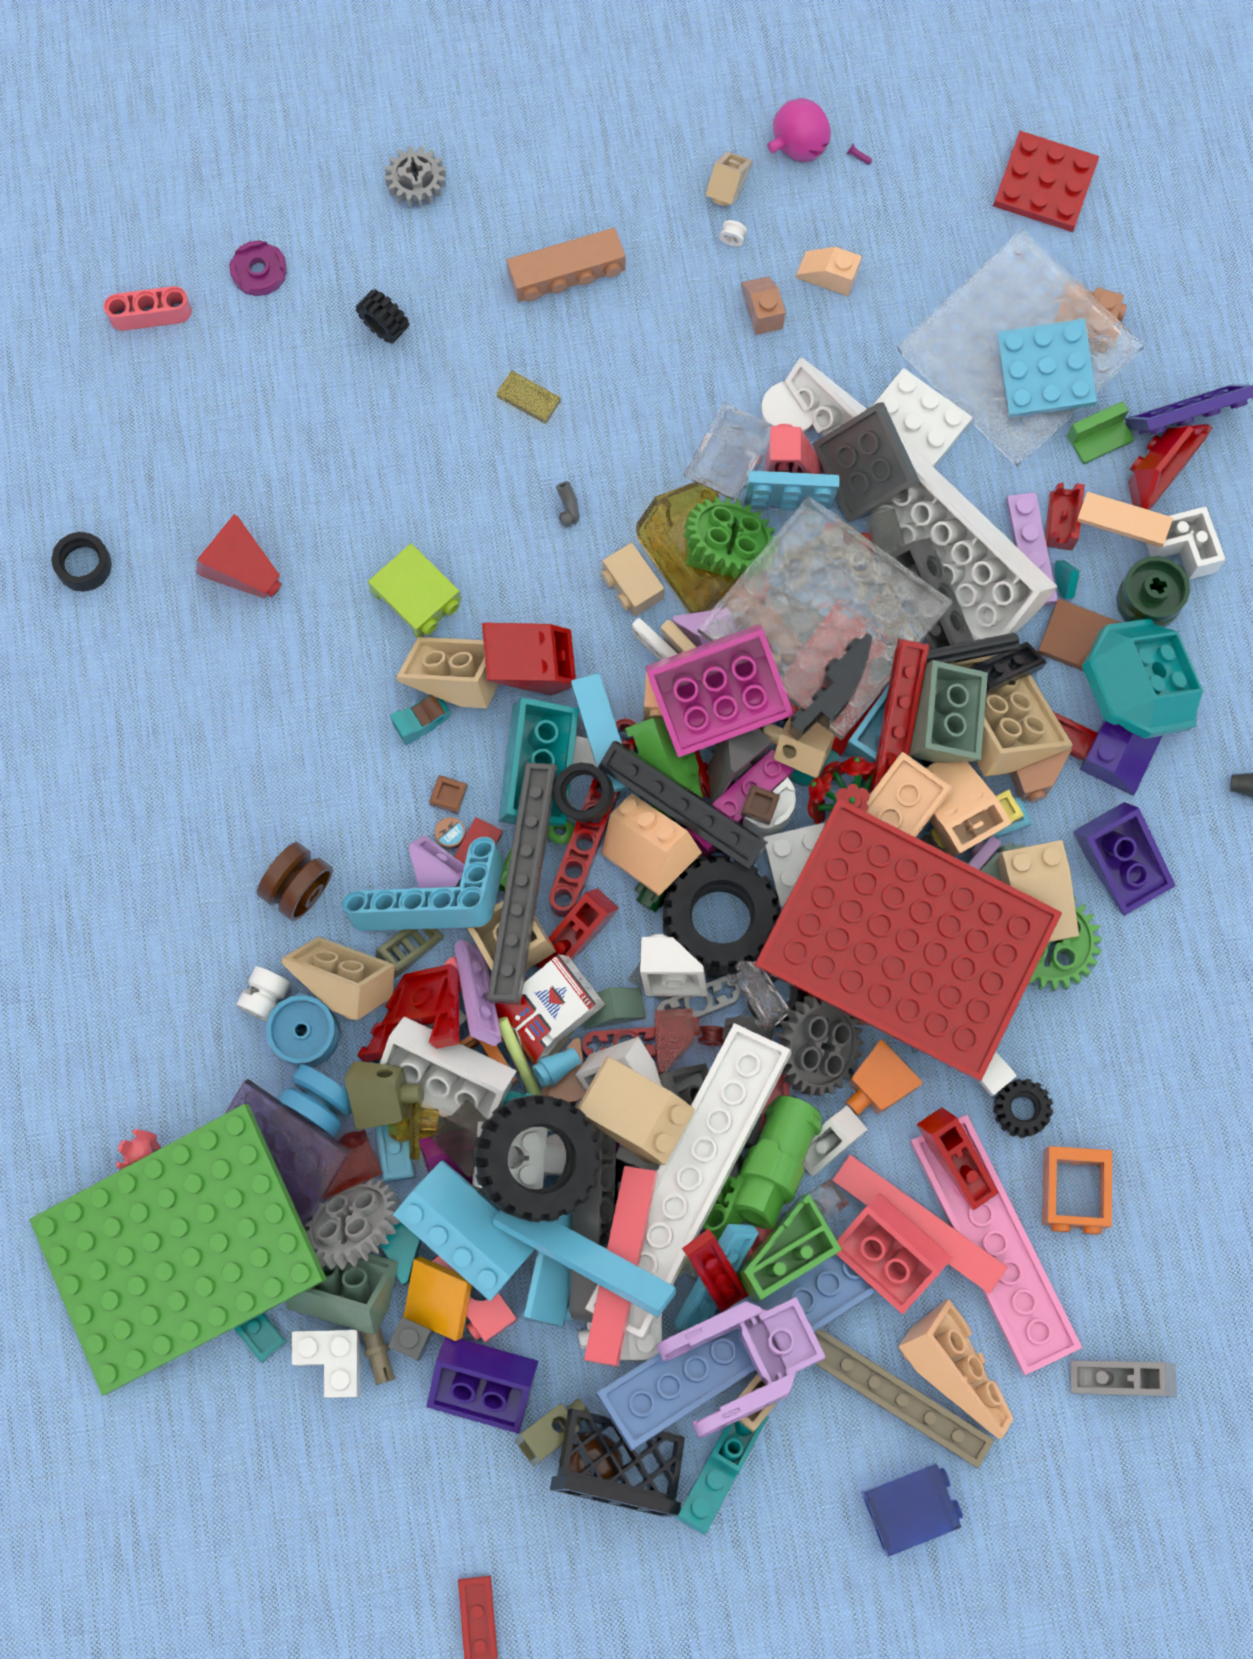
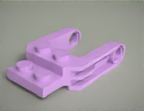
[656,1297,826,1438]

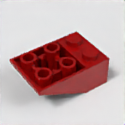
[482,622,576,696]

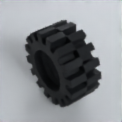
[355,289,410,344]
[993,1079,1053,1138]

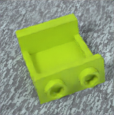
[368,543,461,638]

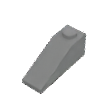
[1071,1360,1177,1397]

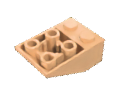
[926,762,1012,857]

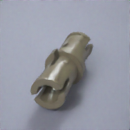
[361,1325,396,1385]

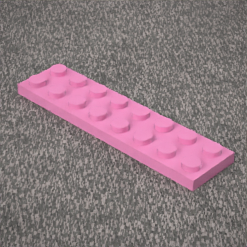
[910,1115,1082,1376]

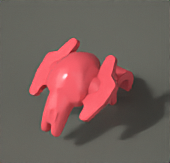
[116,1129,161,1170]

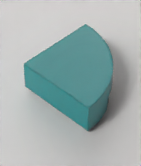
[1055,560,1080,599]

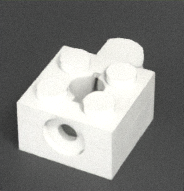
[472,1121,566,1189]

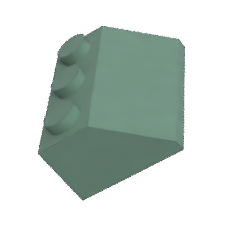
[909,660,988,762]
[286,1253,398,1335]

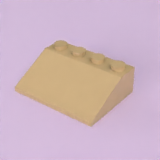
[951,656,1072,777]

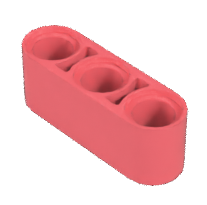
[104,286,192,331]

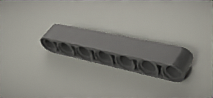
[569,1098,616,1323]

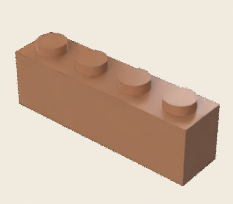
[506,227,626,302]

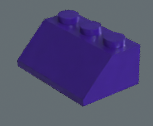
[1079,719,1162,796]
[426,1337,539,1434]

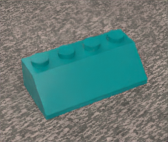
[498,697,579,826]

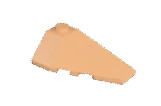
[898,1299,1014,1439]

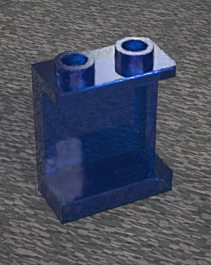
[860,1463,963,1556]

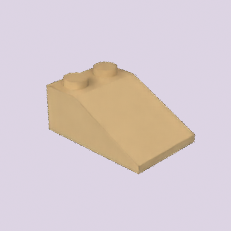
[396,637,499,708]
[996,840,1079,943]
[282,936,395,1020]
[577,1057,695,1165]

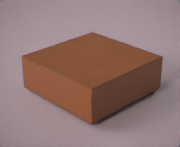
[429,775,468,814]

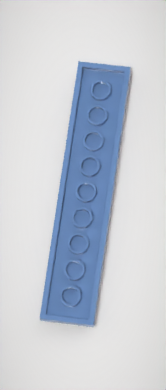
[596,1239,877,1452]

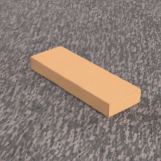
[1077,492,1173,548]

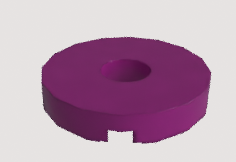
[229,240,287,296]

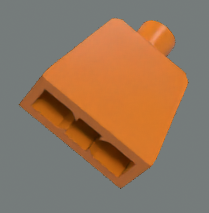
[845,1039,923,1116]

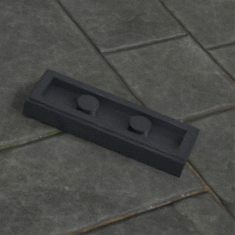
[970,642,1046,695]

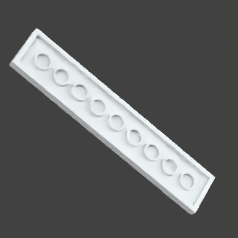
[585,1023,792,1340]

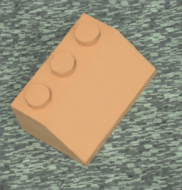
[601,793,702,896]

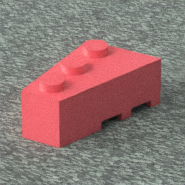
[765,424,822,474]

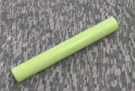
[498,1017,542,1095]

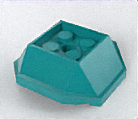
[1082,619,1203,739]

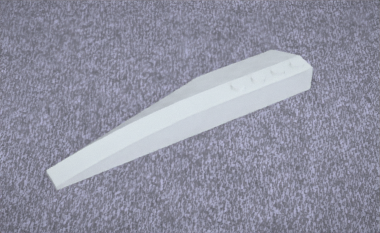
[785,358,1058,656]

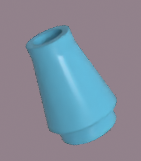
[532,1047,581,1088]

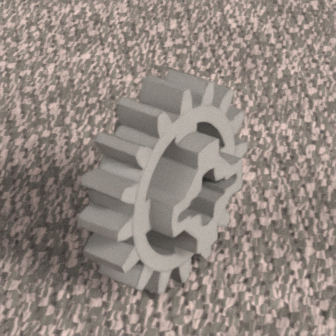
[385,146,446,207]

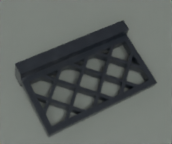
[550,1408,685,1517]

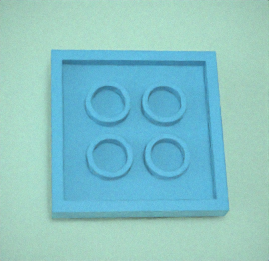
[997,319,1097,418]
[744,470,839,512]

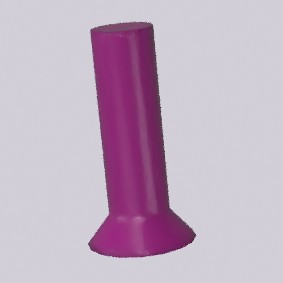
[847,143,873,165]

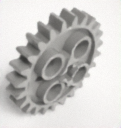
[303,1178,401,1270]

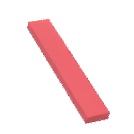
[832,1155,1008,1294]
[584,1166,658,1367]

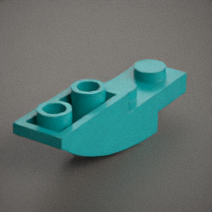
[676,1416,768,1536]

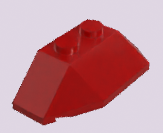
[1128,424,1213,510]

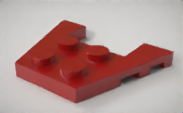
[357,964,459,1062]

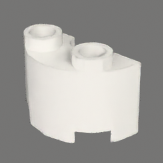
[743,777,796,838]

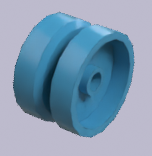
[266,995,340,1067]
[275,1064,352,1140]

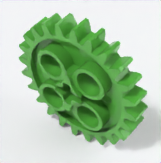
[683,497,778,579]
[1028,897,1102,992]

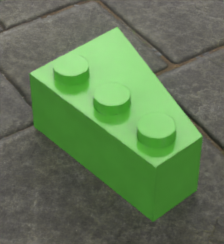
[736,1193,842,1301]

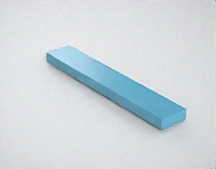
[493,1210,676,1317]

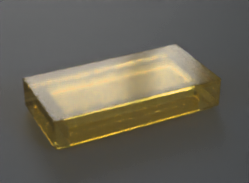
[497,370,561,424]

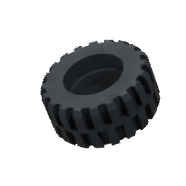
[662,856,781,978]
[473,1095,603,1222]

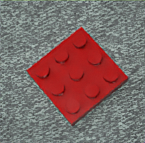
[993,130,1099,232]

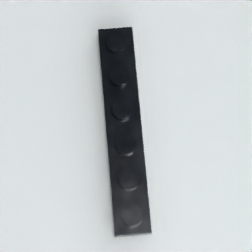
[598,740,768,869]

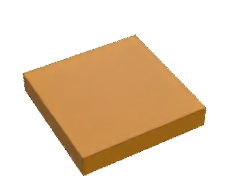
[403,1256,472,1341]

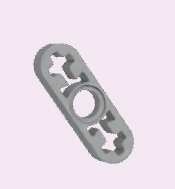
[656,977,741,1029]

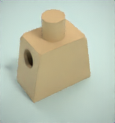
[763,717,837,778]

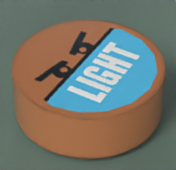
[435,817,466,849]

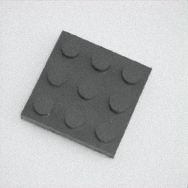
[812,402,920,522]

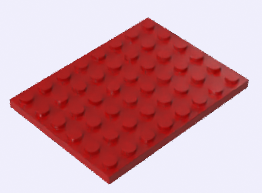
[754,798,1062,1081]

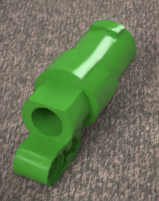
[703,1096,822,1241]

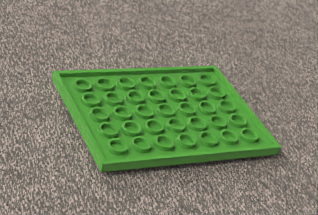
[29,1104,327,1396]

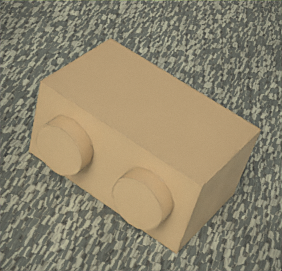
[601,542,665,617]

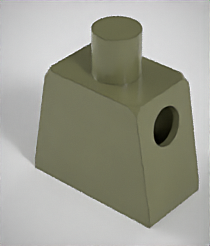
[344,1061,424,1130]
[514,1399,589,1467]

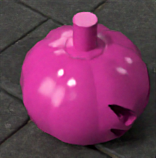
[767,98,831,162]

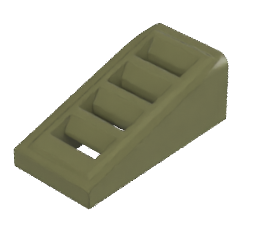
[375,929,444,979]

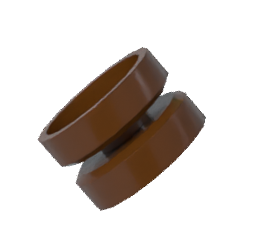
[256,842,333,922]

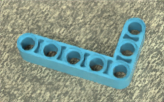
[342,837,504,931]

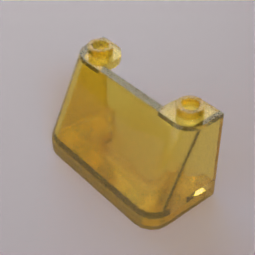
[636,478,772,614]

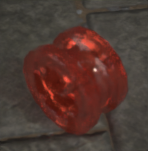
[698,1026,724,1046]

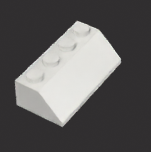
[380,1017,517,1133]

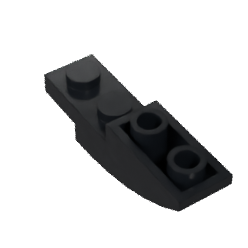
[789,633,872,741]

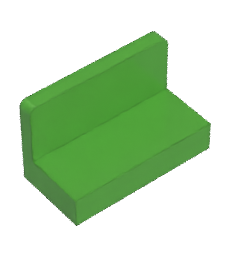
[1067,401,1134,464]

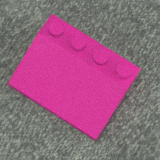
[645,624,794,757]

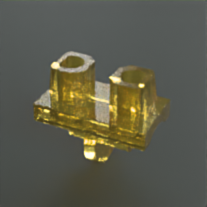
[388,1103,439,1160]

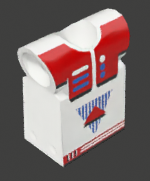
[495,954,606,1065]

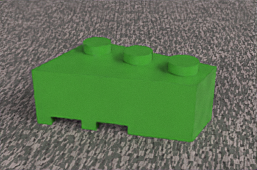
[625,718,703,822]

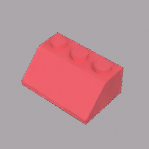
[836,1193,952,1314]

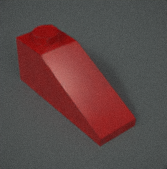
[536,888,620,969]
[916,1107,999,1210]

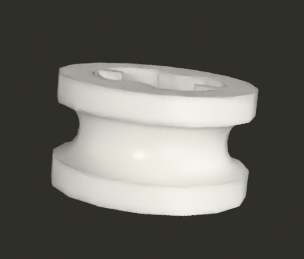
[719,220,747,247]

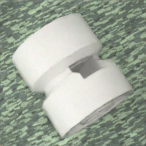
[236,966,291,1022]

